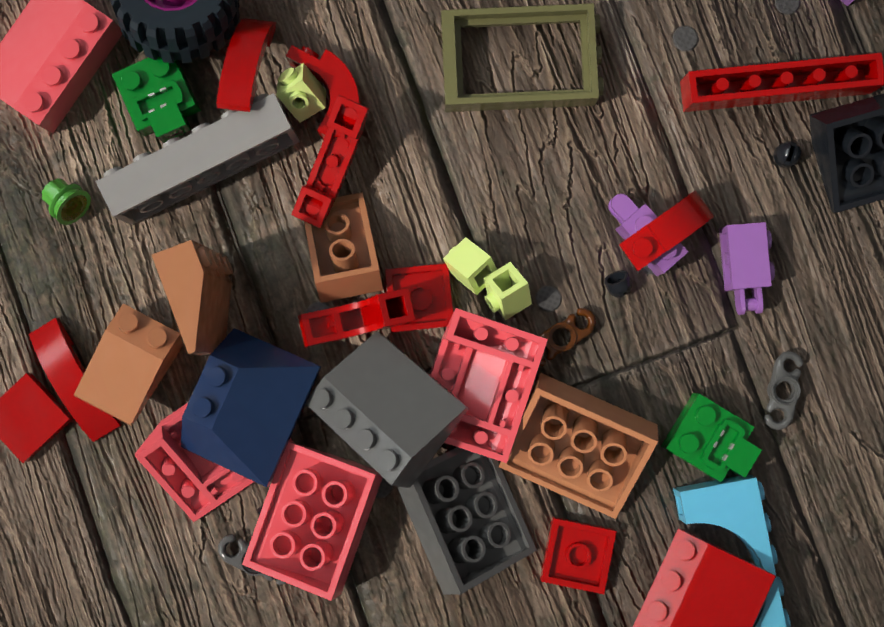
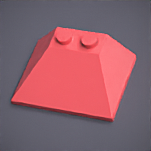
[430,308,548,463]
[135,403,295,522]

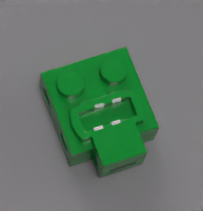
[112,57,201,143]
[661,393,762,482]

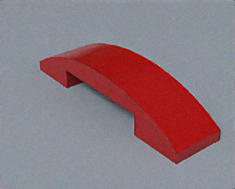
[216,18,276,112]
[291,95,369,228]
[29,318,122,442]

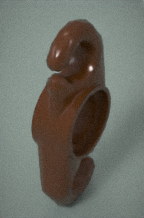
[539,308,596,367]

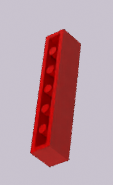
[680,53,884,112]

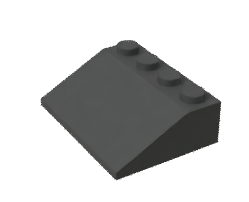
[305,331,469,488]
[397,446,537,595]

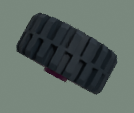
[110,0,240,63]

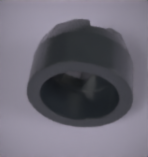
[773,141,802,168]
[604,270,632,298]

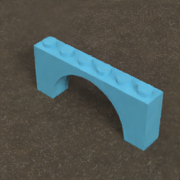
[673,475,791,627]

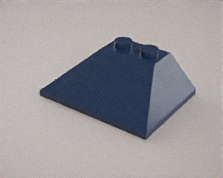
[181,328,321,487]

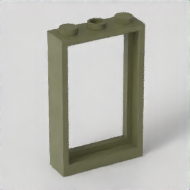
[441,3,604,112]

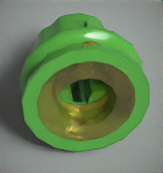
[42,178,91,225]

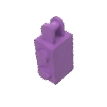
[608,194,688,276]
[719,222,775,315]

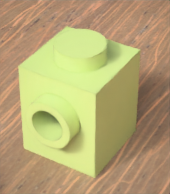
[276,63,326,123]
[443,237,497,295]
[483,262,532,320]

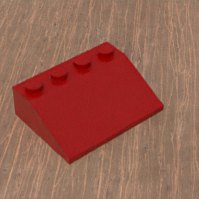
[633,528,776,627]

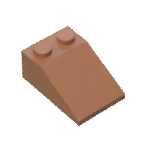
[304,192,383,303]
[74,304,183,426]

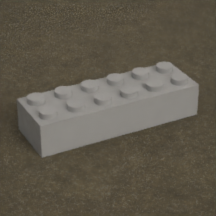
[95,93,300,225]

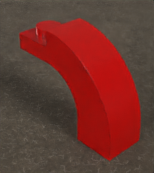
[286,45,361,139]
[619,190,714,271]
[298,288,415,347]

